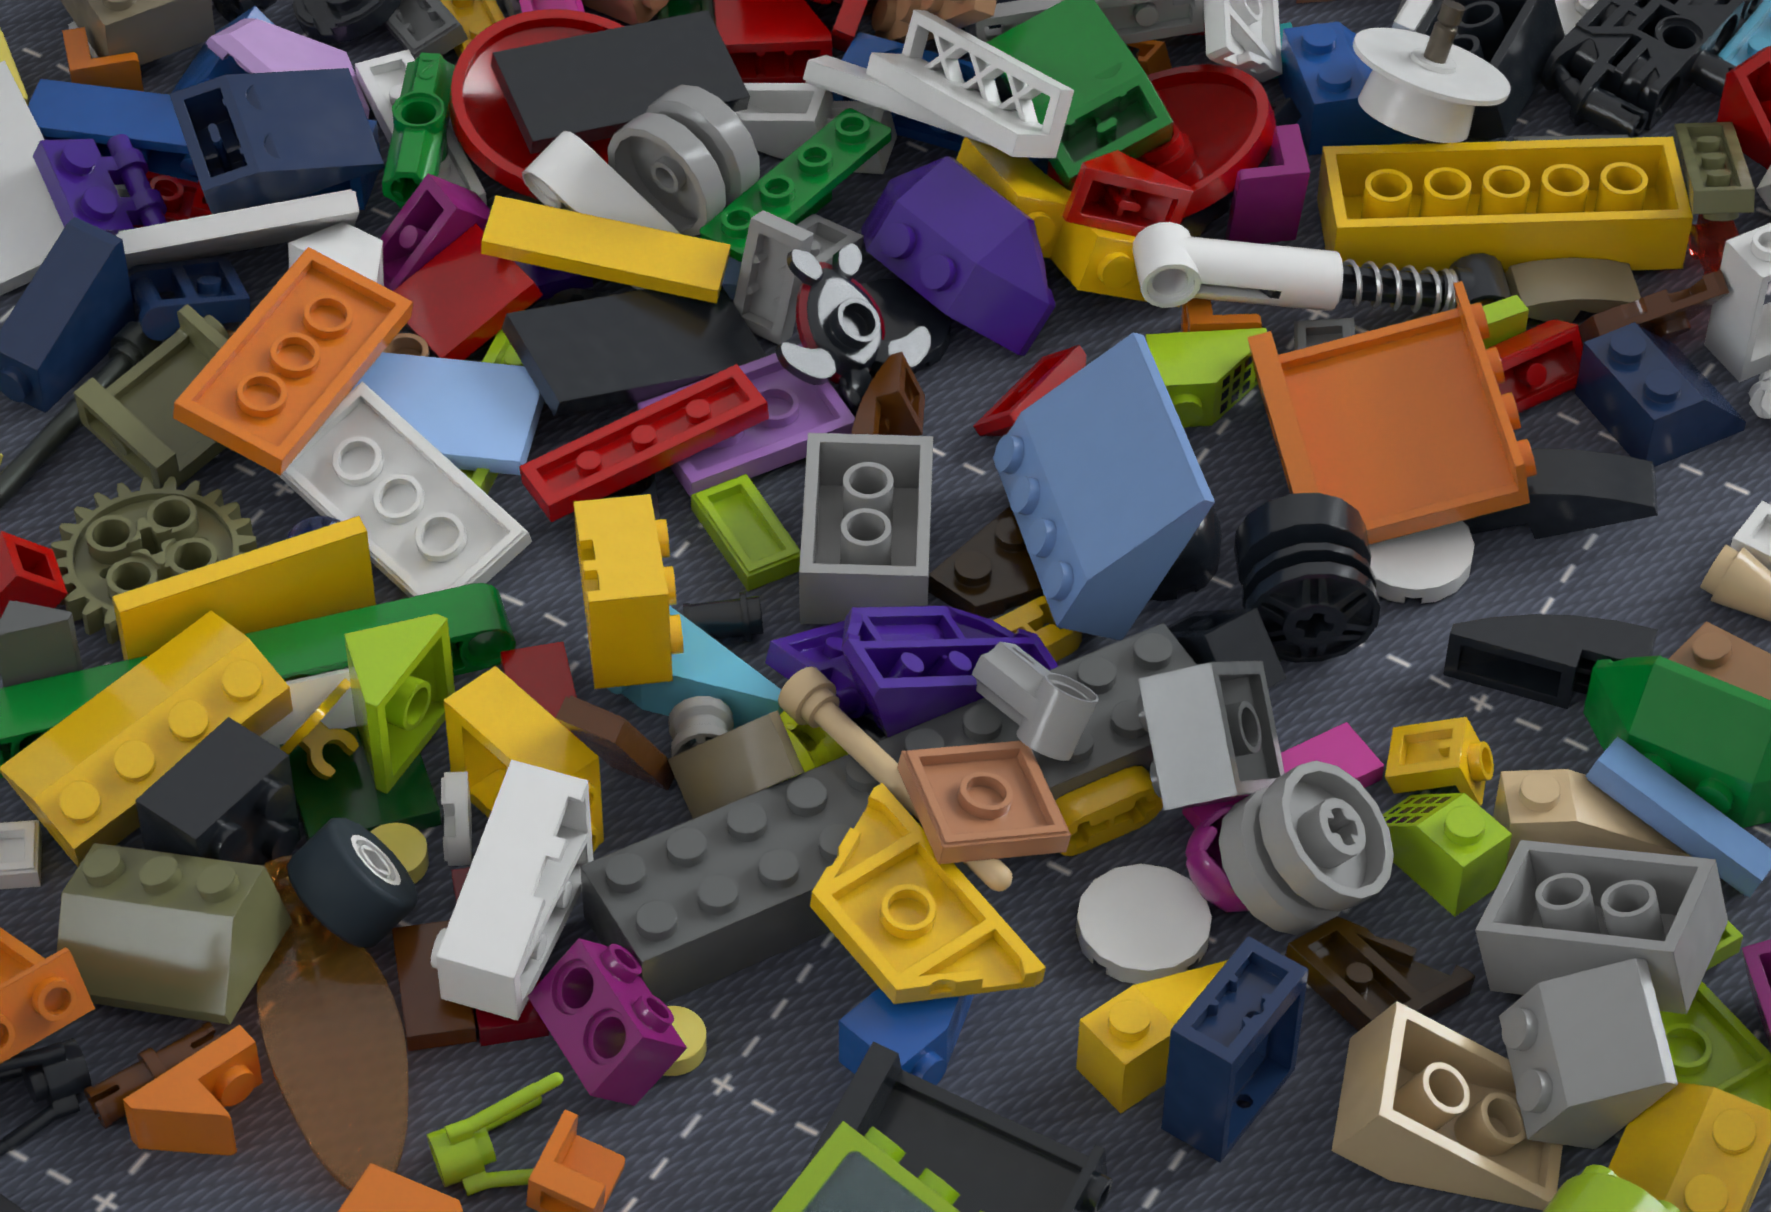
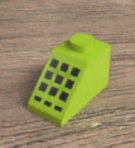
[1145,328,1267,428]
[1382,793,1512,917]

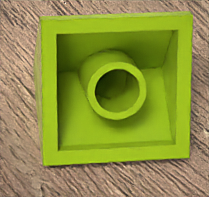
[344,614,455,794]

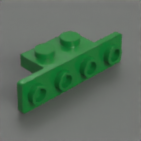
[700,108,892,262]

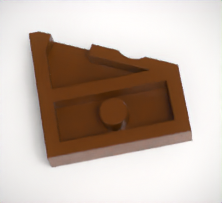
[1578,270,1729,345]

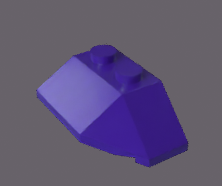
[861,156,1056,356]
[841,606,1058,738]

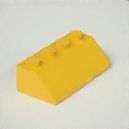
[0,610,293,867]

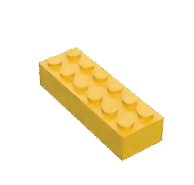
[1317,136,1693,274]

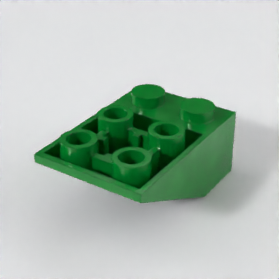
[986,0,1174,191]

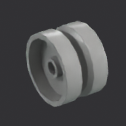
[607,85,760,237]
[1219,761,1394,935]

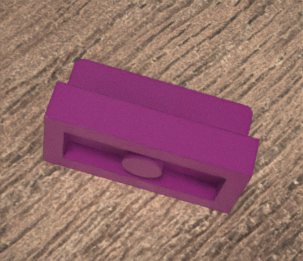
[1225,124,1310,244]

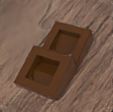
[851,351,925,436]

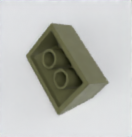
[57,843,293,1025]

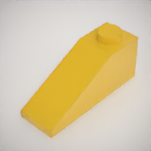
[1076,960,1228,1114]

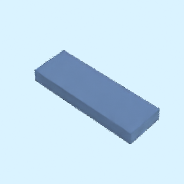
[1585,736,1771,898]

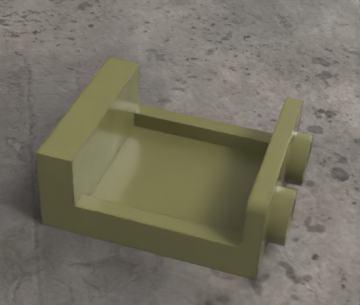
[74,304,230,489]

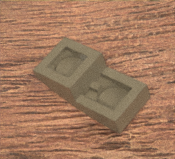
[1505,258,1641,323]
[667,710,804,819]

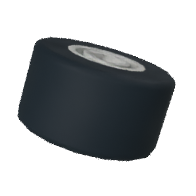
[287,818,418,948]

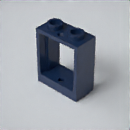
[1161,936,1309,1163]

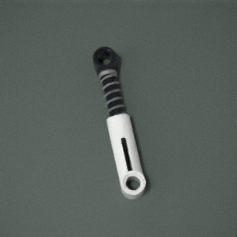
[1132,222,1511,314]

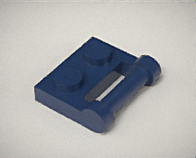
[128,257,251,341]

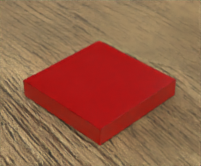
[393,223,543,360]

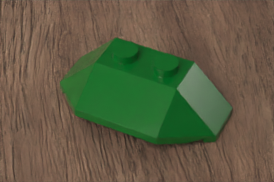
[1583,655,1771,828]

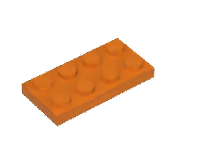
[173,247,413,476]

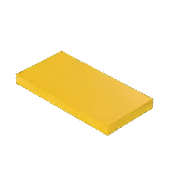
[112,516,376,661]

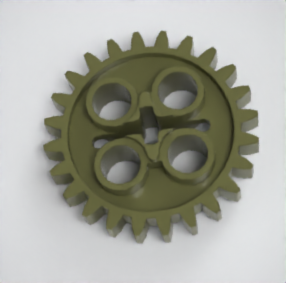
[51,476,257,644]

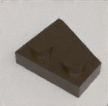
[928,506,1044,618]
[1285,916,1475,1031]

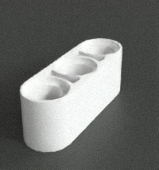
[522,131,680,291]

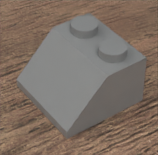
[1499,958,1678,1149]

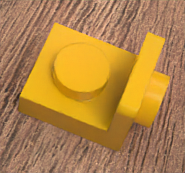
[1385,717,1494,806]

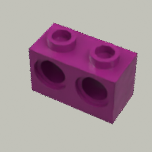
[528,938,687,1106]

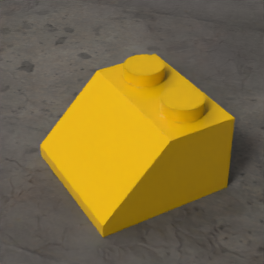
[1608,1082,1771,1212]

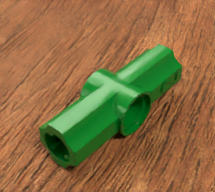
[382,53,456,208]

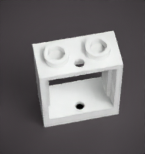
[1704,223,1771,382]

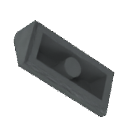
[0,601,83,687]

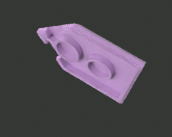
[205,18,370,119]

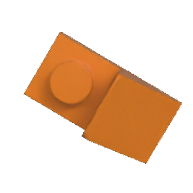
[123,1025,263,1156]

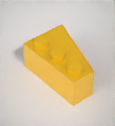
[574,494,684,689]

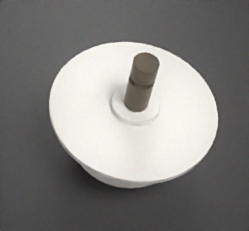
[1353,0,1511,143]

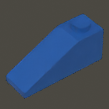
[839,987,975,1085]

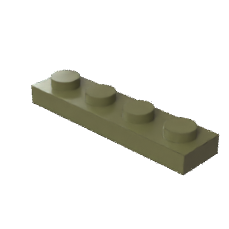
[1674,122,1755,221]

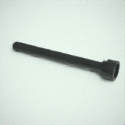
[0,321,162,509]

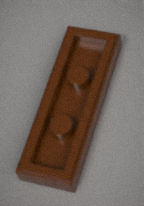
[556,696,675,791]

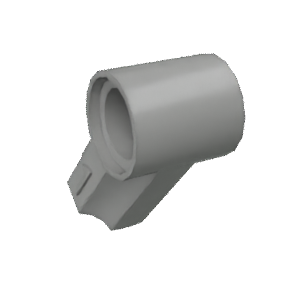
[972,642,1099,761]

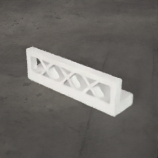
[866,10,1074,158]

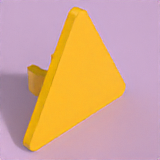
[280,678,359,780]

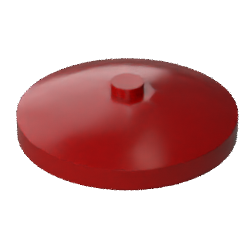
[449,9,625,200]
[1047,64,1276,218]

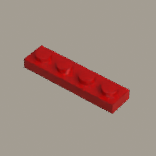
[519,364,769,522]

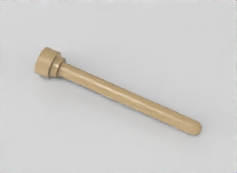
[778,667,1013,892]

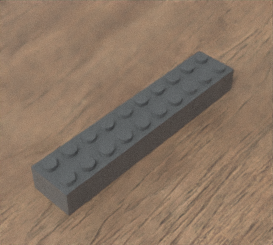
[580,623,1197,1003]

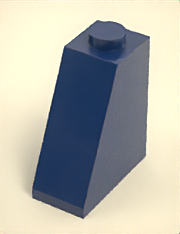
[0,217,136,413]

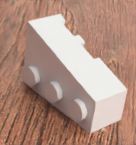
[431,760,594,1021]

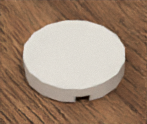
[1369,521,1475,604]
[1076,864,1212,984]

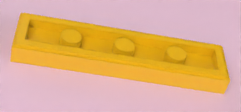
[481,195,731,304]

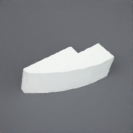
[735,83,897,174]

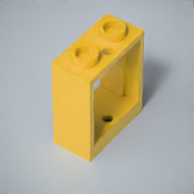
[444,666,604,853]

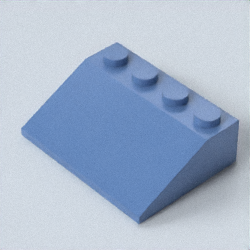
[993,332,1215,641]

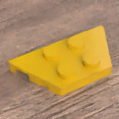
[810,783,1046,1004]

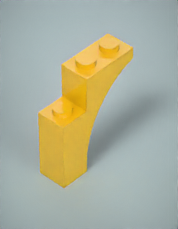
[956,137,1180,307]

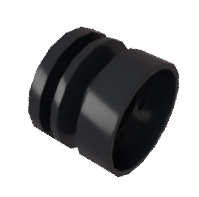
[1234,493,1381,663]

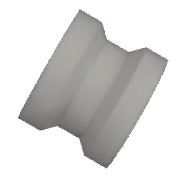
[668,696,734,757]

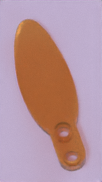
[257,856,409,1192]

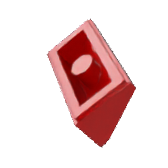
[1487,320,1583,413]

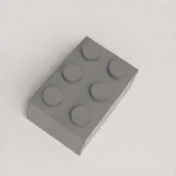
[799,433,933,624]
[1475,840,1728,1014]

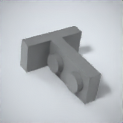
[733,210,864,345]

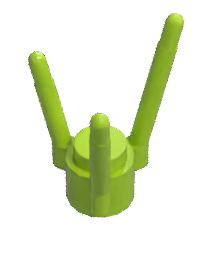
[426,1072,563,1196]

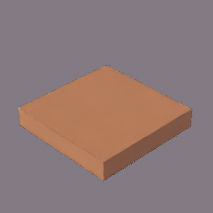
[897,741,1071,864]

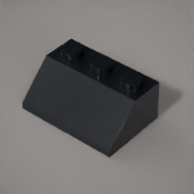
[1416,0,1565,140]

